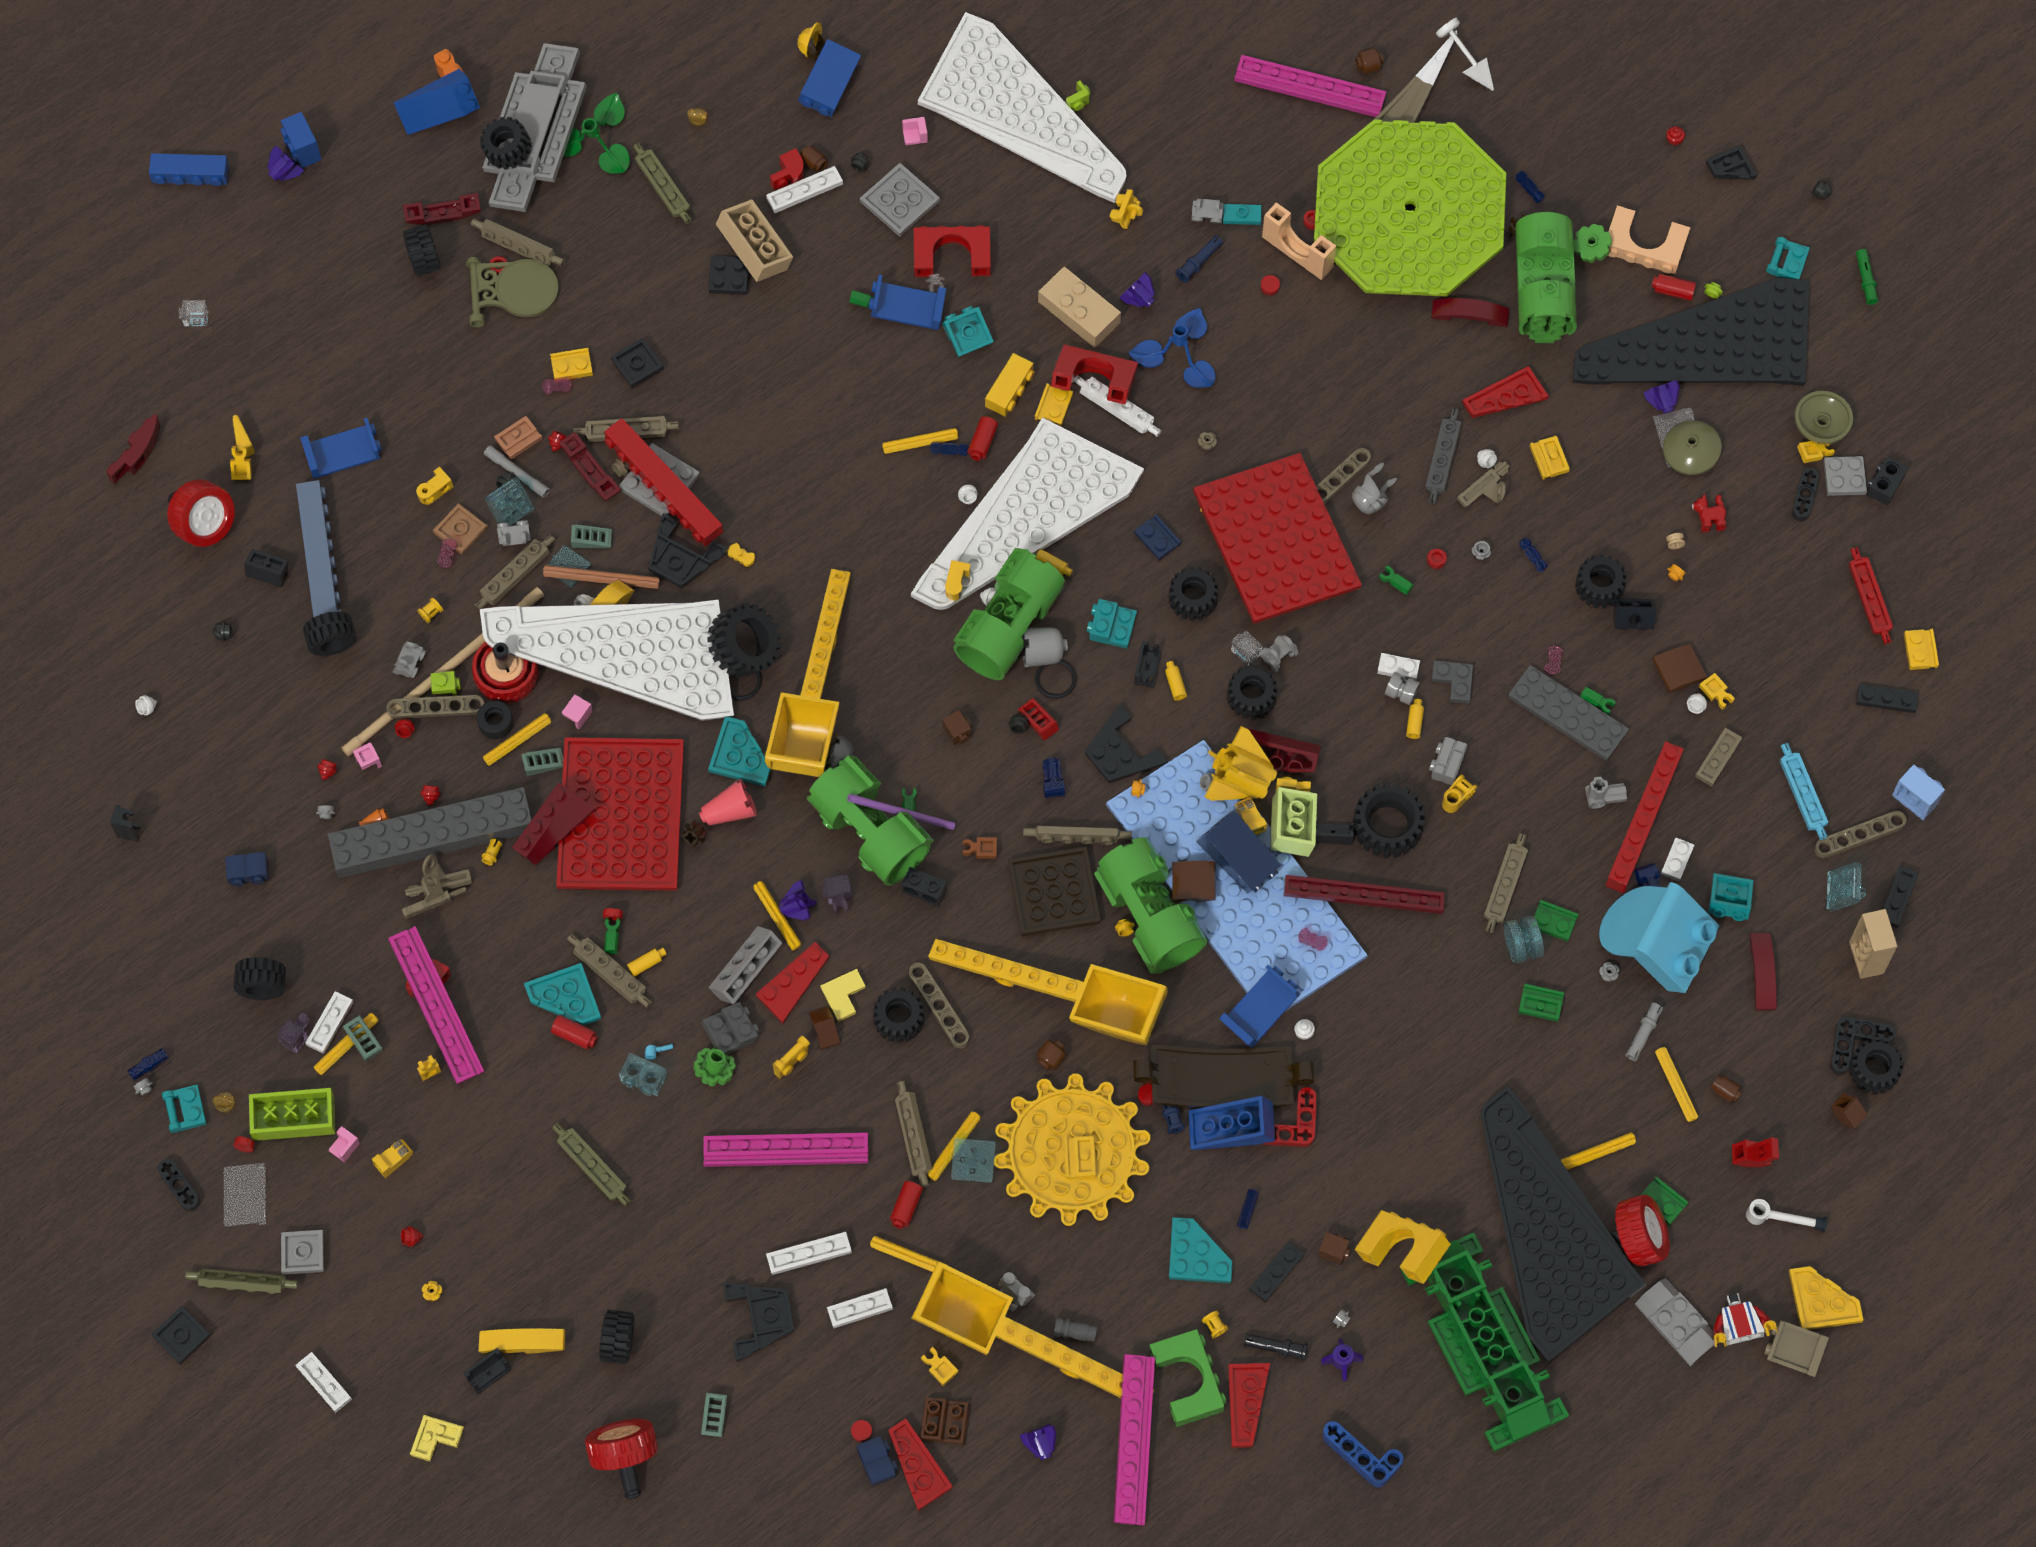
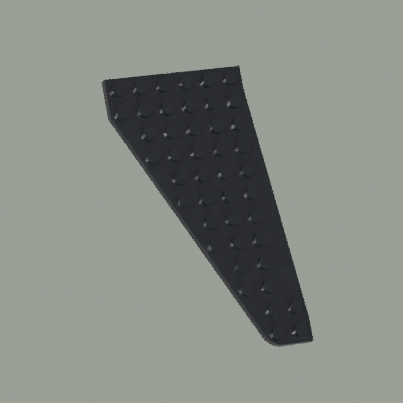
[1573,278,1809,386]
[1481,1085,1647,1363]

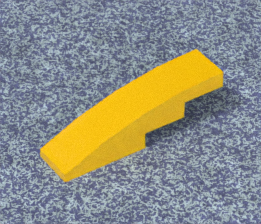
[479,1328,565,1354]

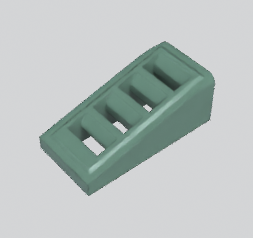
[571,525,612,548]
[521,748,563,777]
[343,1015,383,1062]
[701,1393,728,1437]

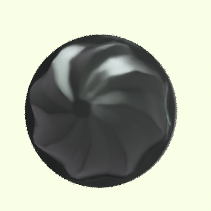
[850,153,869,172]
[1812,180,1832,200]
[496,473,516,493]
[213,621,232,641]
[1009,714,1028,734]

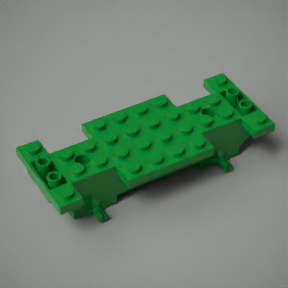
[1399,1233,1569,1452]

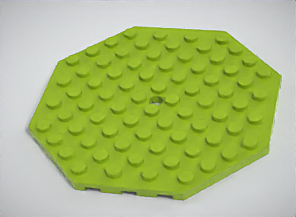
[1314,119,1506,296]

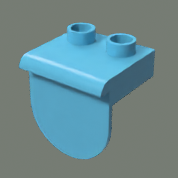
[1599,882,1719,993]

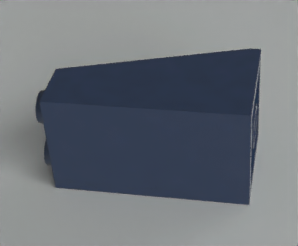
[1196,810,1281,893]

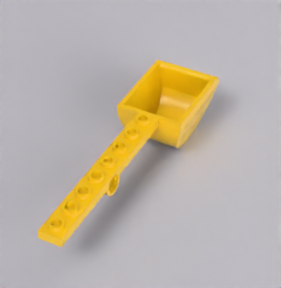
[765,569,851,777]
[928,939,1167,1045]
[911,1262,1155,1398]

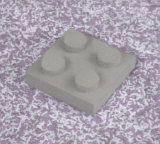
[1823,456,1867,496]
[281,1230,324,1274]

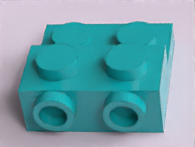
[942,306,994,357]
[1087,599,1137,649]
[1708,873,1754,921]

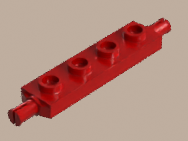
[1849,547,1893,645]

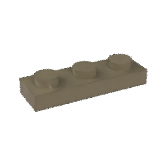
[1695,728,1742,787]

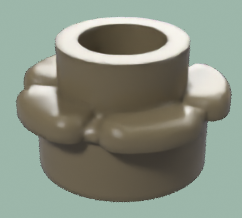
[1198,432,1217,450]
[612,459,629,477]

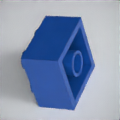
[280,112,322,168]

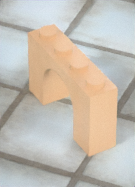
[1262,202,1336,280]
[1608,206,1690,274]

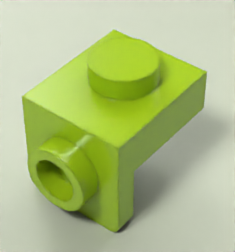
[1066,81,1091,111]
[431,671,461,696]

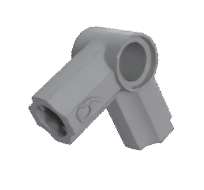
[1585,777,1627,809]

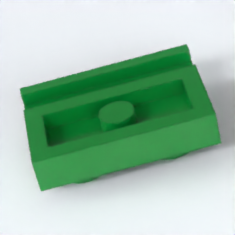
[1530,900,1578,942]
[1518,984,1564,1022]
[1641,1177,1689,1226]

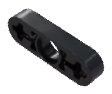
[1792,467,1819,521]
[157,1159,200,1211]

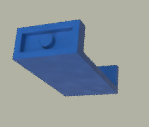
[798,39,861,117]
[868,275,946,330]
[300,418,382,479]
[1219,964,1300,1048]

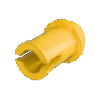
[482,839,503,866]

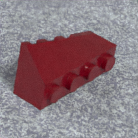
[1247,728,1321,772]
[512,783,596,865]

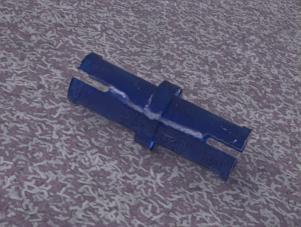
[127,1048,169,1081]

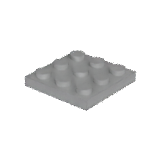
[860,163,940,237]
[619,443,700,516]

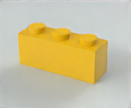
[985,353,1035,417]

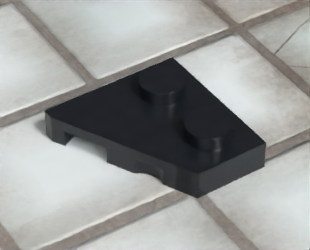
[1706,146,1757,180]

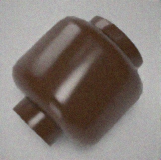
[1355,48,1384,74]
[1036,1040,1066,1070]

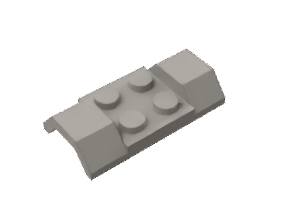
[1634,1278,1719,1367]

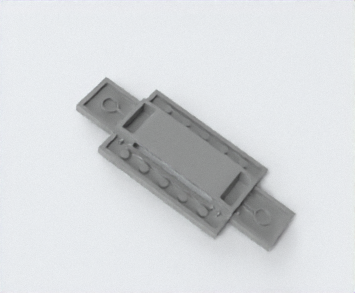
[482,43,587,212]

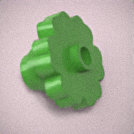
[1573,224,1612,263]
[693,1047,736,1086]

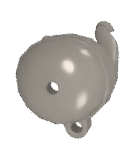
[1352,463,1397,514]

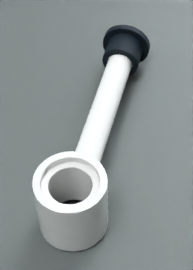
[1746,1199,1827,1233]

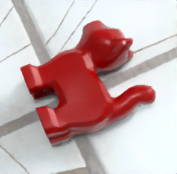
[1692,494,1726,532]

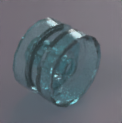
[1503,915,1544,964]

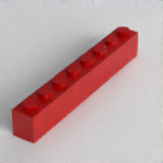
[604,418,723,546]
[1605,741,1684,893]

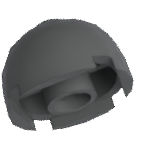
[824,734,855,772]

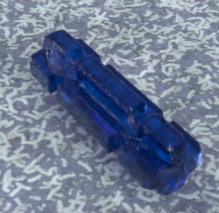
[1515,171,1545,203]
[930,442,968,456]
[1519,537,1548,572]
[1237,1189,1258,1229]

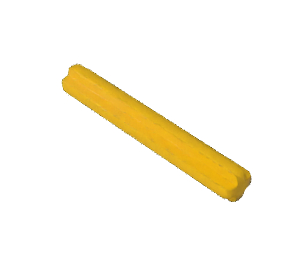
[882,428,958,454]
[483,713,551,766]
[754,881,801,950]
[314,1013,378,1075]
[1655,1047,1698,1122]
[927,1111,980,1181]
[1561,1133,1636,1170]
[870,1236,948,1272]

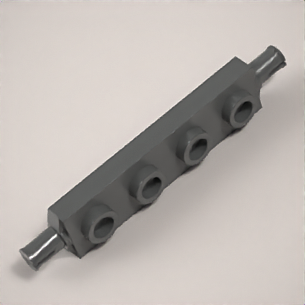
[1425,409,1462,504]

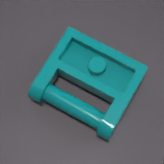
[1766,237,1810,279]
[162,1085,207,1133]

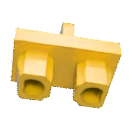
[1110,189,1143,229]

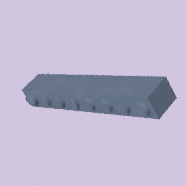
[296,480,342,617]

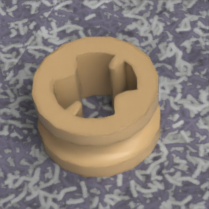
[1666,533,1685,549]

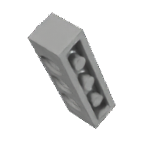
[708,926,782,1004]

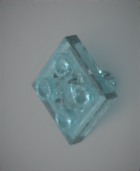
[484,477,535,526]
[1826,862,1866,911]
[951,1138,995,1183]

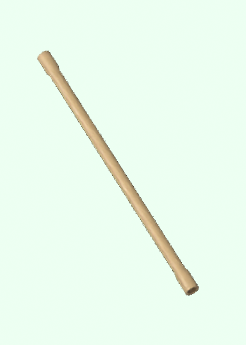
[341,587,544,757]

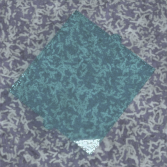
[548,545,591,588]

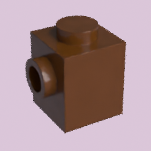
[942,710,973,745]
[1831,1093,1868,1129]
[1318,1232,1351,1265]

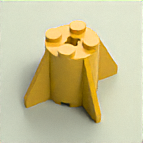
[1204,726,1277,801]

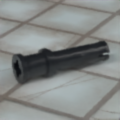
[1244,1333,1308,1362]

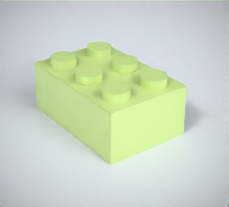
[1270,787,1317,857]

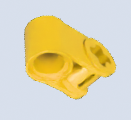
[1442,774,1478,813]

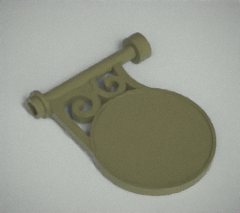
[466,257,558,327]

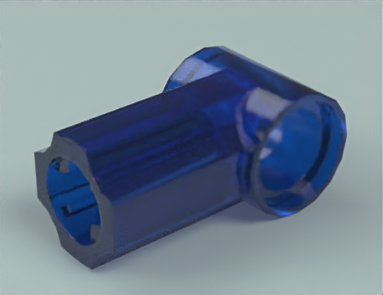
[1043,757,1065,798]
[1634,863,1662,887]

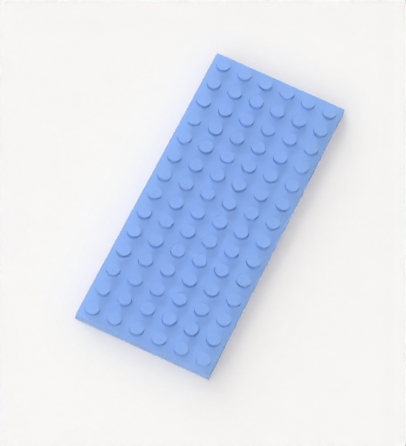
[1106,740,1367,1012]

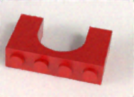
[914,225,991,277]
[1051,345,1138,405]

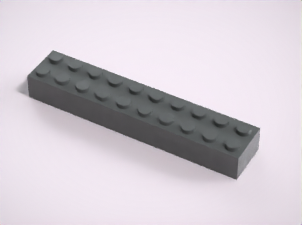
[328,787,532,878]

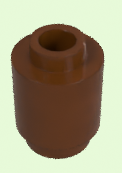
[800,145,828,172]
[1711,1075,1743,1103]

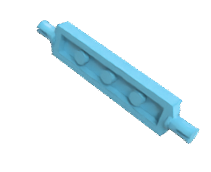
[1780,743,1828,840]

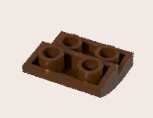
[1652,644,1707,692]
[1172,861,1216,903]
[920,1398,970,1445]

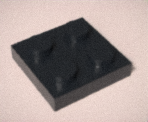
[708,256,749,295]
[611,338,664,389]
[151,1306,211,1365]

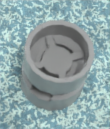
[1385,672,1420,705]

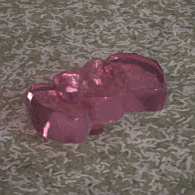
[542,377,572,395]
[437,539,458,568]
[1544,645,1563,674]
[1298,928,1328,951]

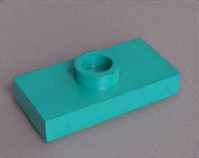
[1223,204,1261,225]

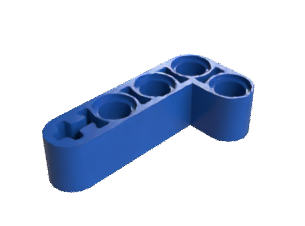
[1322,1421,1403,1488]

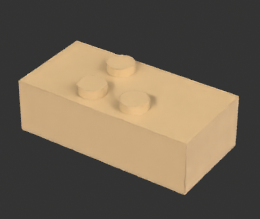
[716,200,793,282]
[1038,266,1121,348]
[1849,909,1897,979]

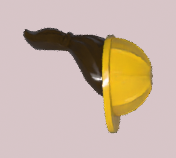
[797,22,826,62]

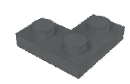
[1431,660,1473,704]

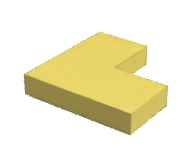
[820,969,866,1022]
[410,1415,464,1462]

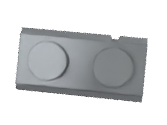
[1429,737,1467,785]

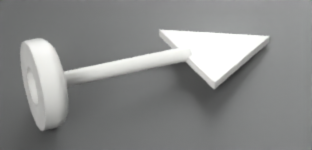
[1436,18,1494,91]

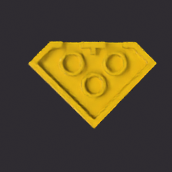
[1789,1266,1864,1330]

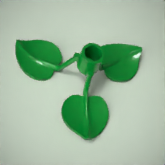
[563,93,630,174]

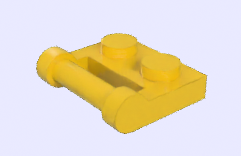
[773,1036,810,1079]

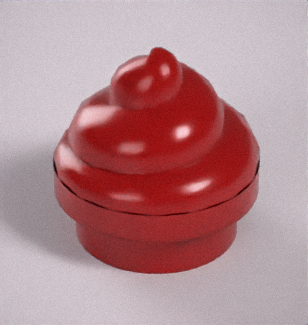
[1666,126,1685,145]
[548,431,567,452]
[395,718,415,738]
[317,759,338,780]
[421,785,441,806]
[401,1226,423,1247]

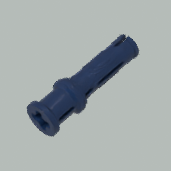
[1175,235,1223,283]
[1162,1105,1185,1134]

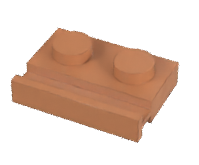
[494,416,542,460]

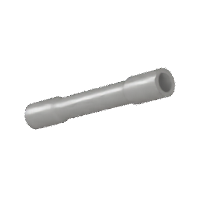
[484,445,550,498]

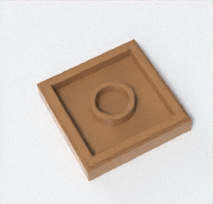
[433,503,488,556]

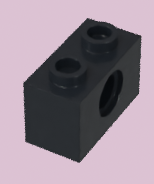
[1612,598,1656,630]

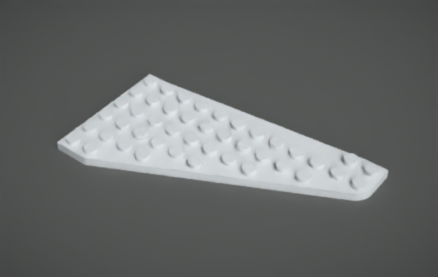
[918,12,1126,203]
[911,417,1144,610]
[480,600,734,721]

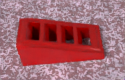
[1018,698,1059,740]

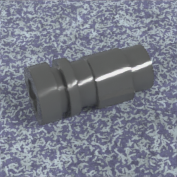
[1053,1317,1097,1342]

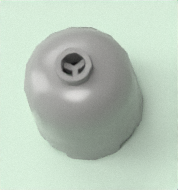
[1021,627,1067,667]

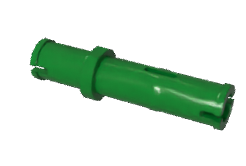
[1856,249,1879,305]

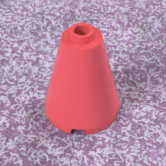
[699,779,757,826]

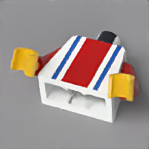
[1713,1293,1778,1347]

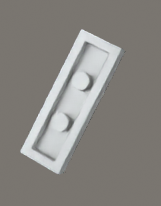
[306,991,354,1054]
[827,1288,893,1329]
[295,1352,352,1413]

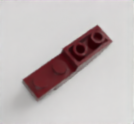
[106,414,160,484]

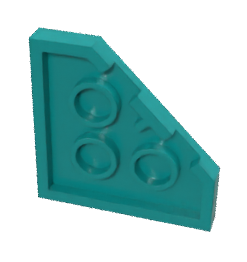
[708,716,771,787]
[524,963,601,1026]
[1169,1217,1232,1283]

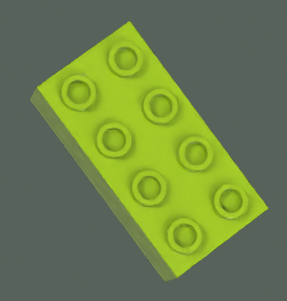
[249,1088,336,1141]

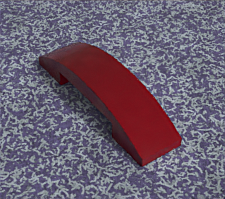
[403,193,481,224]
[1431,298,1509,327]
[559,432,621,502]
[1749,933,1777,1010]

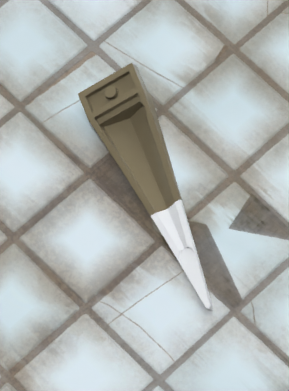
[1375,30,1457,123]

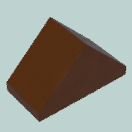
[809,1006,840,1050]

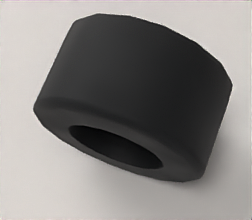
[477,700,513,739]

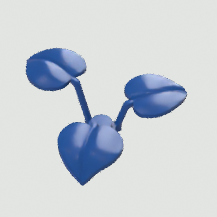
[1129,308,1215,388]

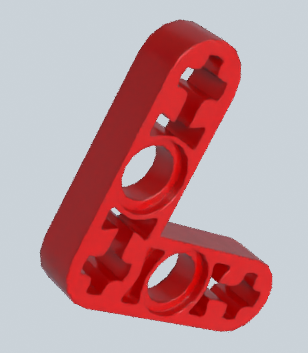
[1263,1087,1316,1147]

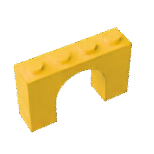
[1355,1210,1451,1284]

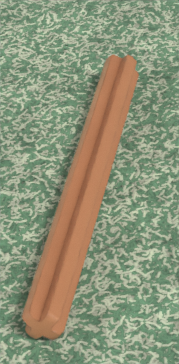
[543,565,660,589]

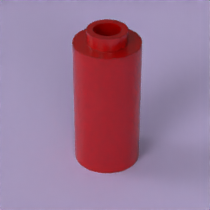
[1652,274,1696,301]
[967,416,998,461]
[551,1015,598,1050]
[890,1181,923,1229]

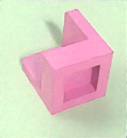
[902,117,928,145]
[562,695,593,730]
[353,742,382,770]
[329,1126,360,1163]

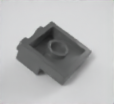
[701,1002,759,1055]

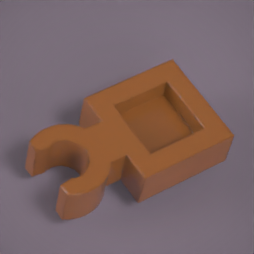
[962,837,997,859]

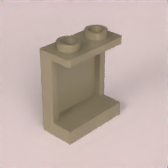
[1764,1320,1829,1377]

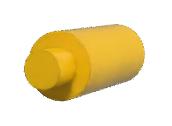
[1035,549,1073,577]
[1165,661,1187,701]
[1406,699,1424,739]
[627,948,667,977]

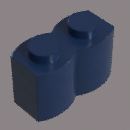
[225,852,269,887]
[857,1436,898,1487]

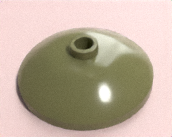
[1795,391,1853,444]
[1663,420,1722,475]

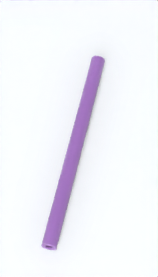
[847,794,955,830]

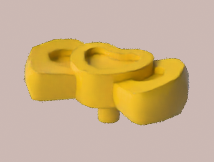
[728,543,755,567]

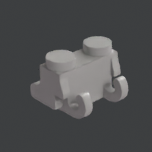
[1191,198,1223,224]
[497,520,531,546]
[1260,635,1299,673]
[393,641,426,678]
[997,1272,1035,1312]

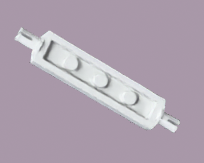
[1073,375,1162,437]

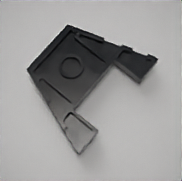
[648,513,728,589]
[1085,704,1168,783]
[722,1282,795,1362]

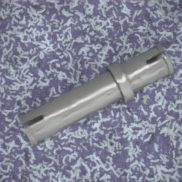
[1625,1003,1663,1061]

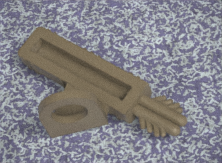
[1457,461,1510,508]
[405,854,472,897]
[402,874,466,919]

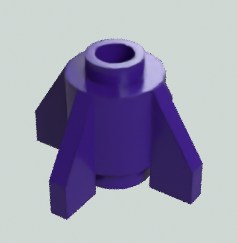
[267,145,304,181]
[1120,272,1155,308]
[1644,380,1680,414]
[779,880,817,921]
[1321,1339,1363,1381]
[1020,1424,1056,1460]

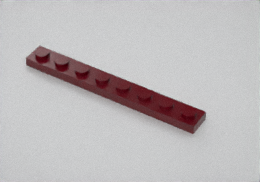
[1283,875,1444,914]

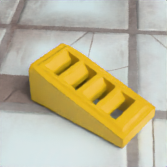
[233,415,255,458]

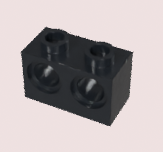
[1867,457,1908,506]
[902,867,947,907]

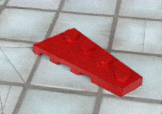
[1462,366,1549,418]
[756,942,829,1024]
[1228,1363,1270,1448]
[888,1418,953,1511]

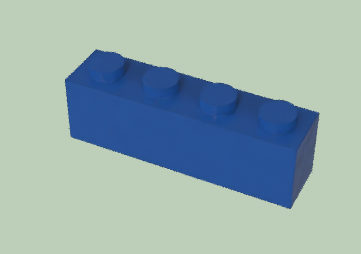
[149,153,229,186]

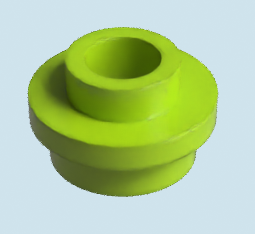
[1704,282,1723,299]

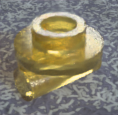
[687,108,707,126]
[213,1092,235,1113]

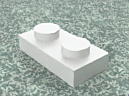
[1377,653,1420,680]
[1661,838,1694,882]

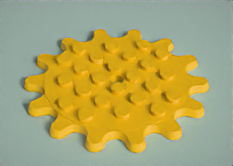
[994,1074,1150,1226]

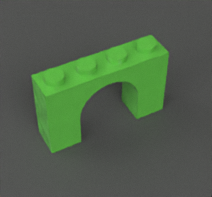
[1149,1329,1227,1427]

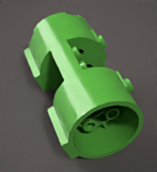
[1515,212,1577,343]
[953,548,1065,680]
[807,755,934,886]
[1094,837,1207,974]

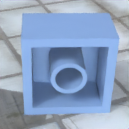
[1892,764,1945,820]

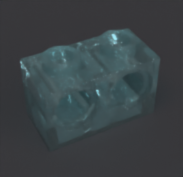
[619,1053,668,1096]

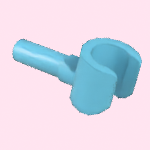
[645,1044,673,1060]

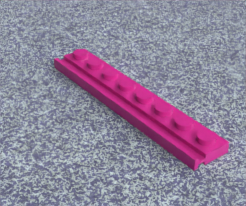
[1234,55,1386,117]
[388,926,484,1084]
[703,1133,868,1167]
[1113,1354,1155,1526]

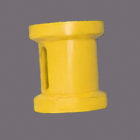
[417,597,443,623]
[1202,1311,1228,1338]

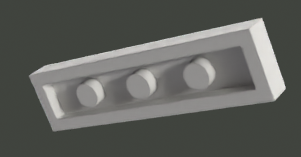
[766,166,843,214]
[766,1232,852,1275]

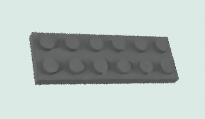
[1508,665,1629,761]

